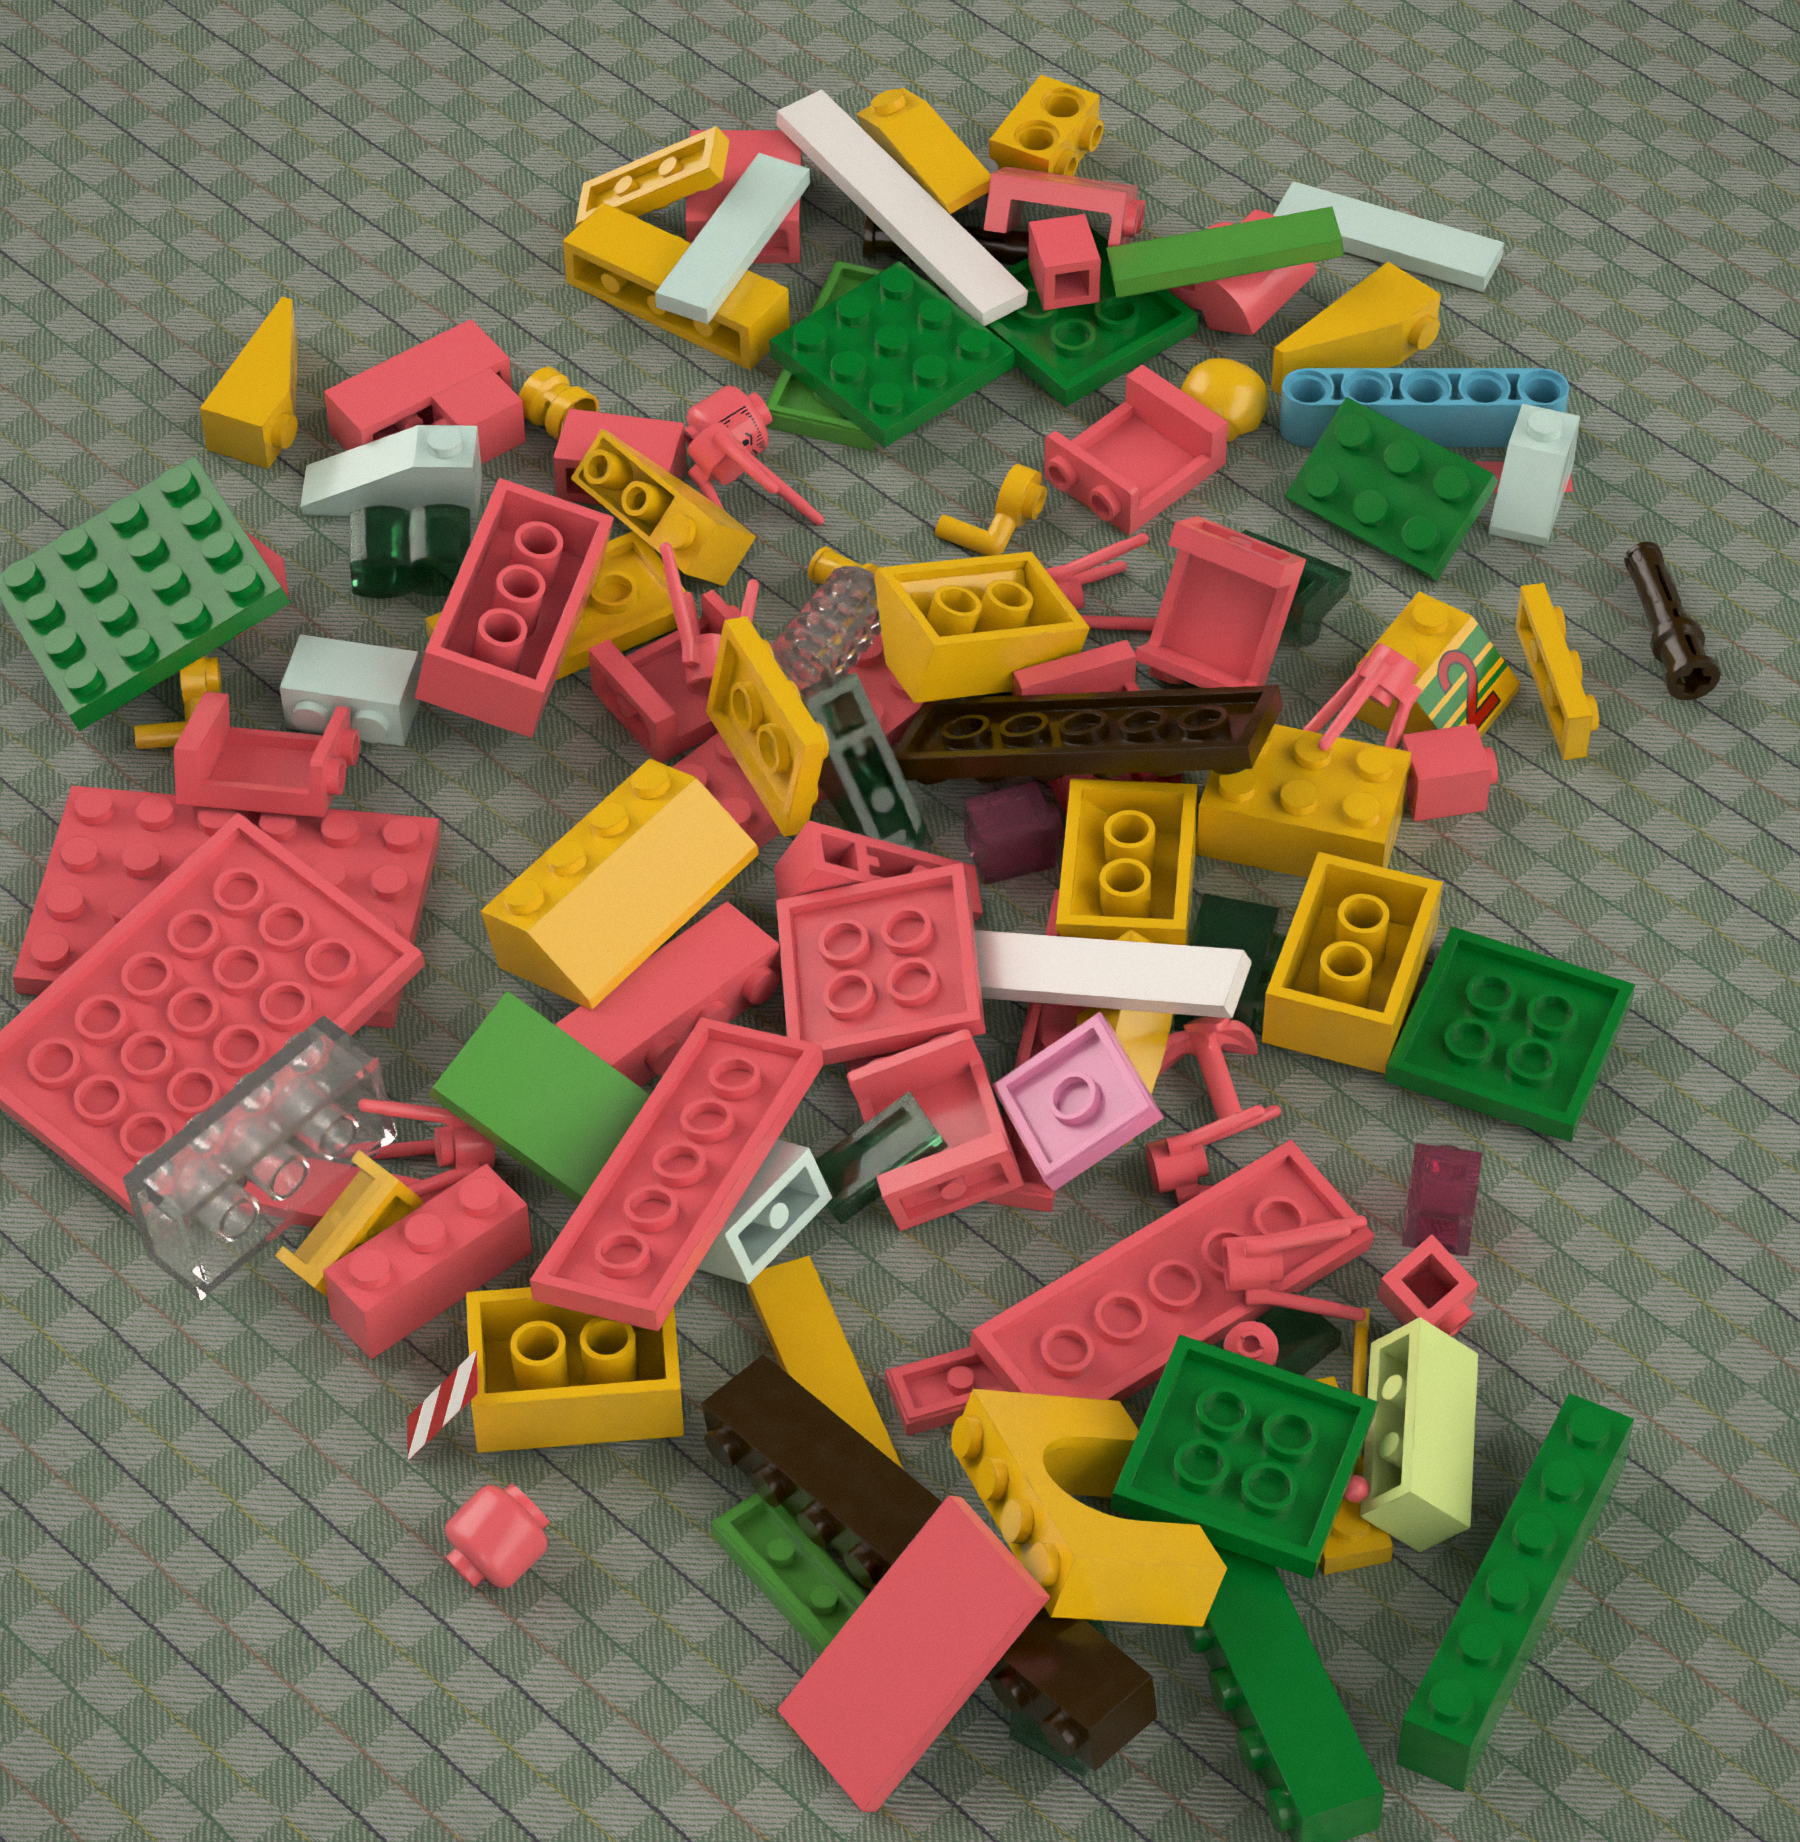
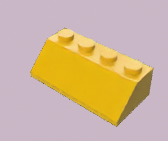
[480,758,759,1010]

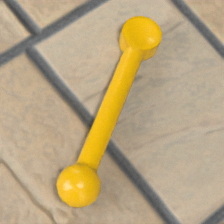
[1352,1308,1370,1397]

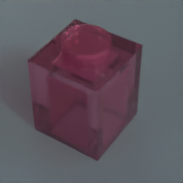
[964,781,1064,885]
[1402,1143,1483,1256]

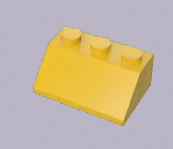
[874,551,1090,703]
[1056,779,1197,946]

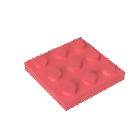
[776,862,986,1066]

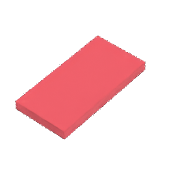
[777,1495,1050,1812]

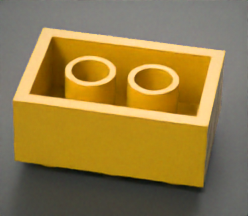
[1196,724,1412,878]
[1262,851,1443,1074]
[466,1287,684,1453]

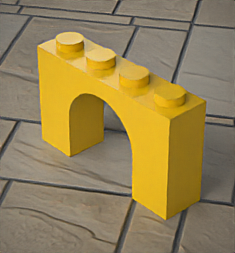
[950,1389,1227,1627]

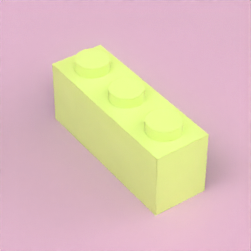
[1360,1317,1478,1552]

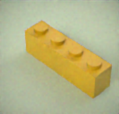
[563,202,790,370]

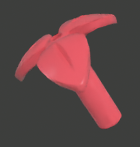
[1158,1016,1258,1120]

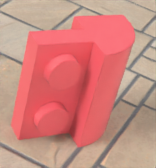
[1168,209,1317,335]

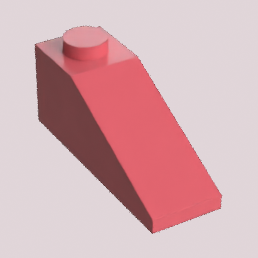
[774,820,983,921]

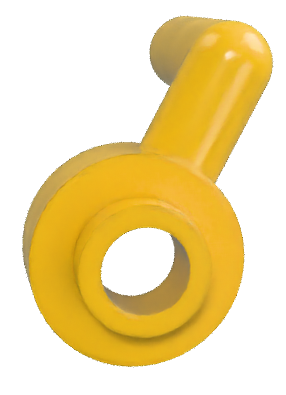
[935,463,1047,556]
[134,654,222,749]

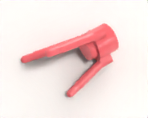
[687,422,824,561]
[1045,533,1156,631]
[660,542,759,695]
[1302,643,1422,751]
[333,1099,495,1197]
[1145,1105,1281,1205]
[1222,1215,1367,1321]

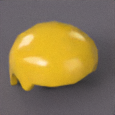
[1180,358,1269,442]

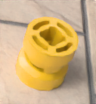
[519,366,599,441]

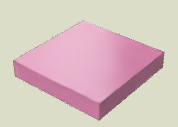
[991,1012,1164,1191]

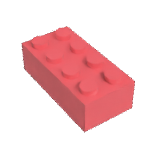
[415,478,614,738]

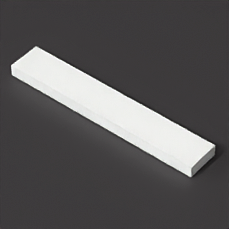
[776,89,1028,326]
[975,930,1252,1018]

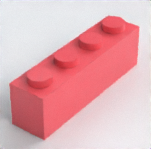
[554,901,781,1087]

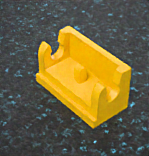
[275,1150,424,1298]

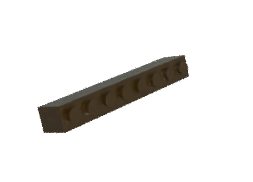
[701,1354,1158,1771]

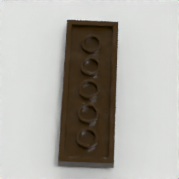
[888,685,1283,785]

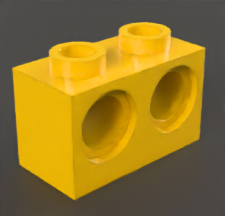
[989,75,1104,176]

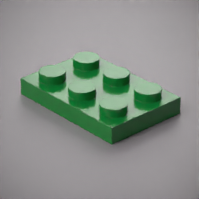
[1284,396,1499,582]

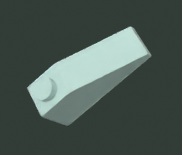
[300,425,482,518]

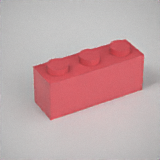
[324,319,512,451]
[323,1164,532,1360]

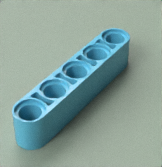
[1279,368,1570,447]

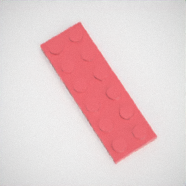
[530,1017,824,1332]
[969,1139,1375,1402]

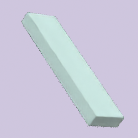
[655,153,810,324]
[1273,181,1504,292]

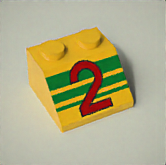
[1354,591,1520,740]

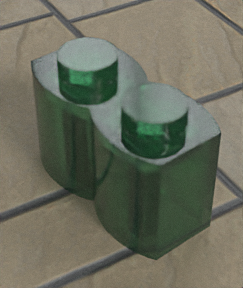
[350,504,472,599]

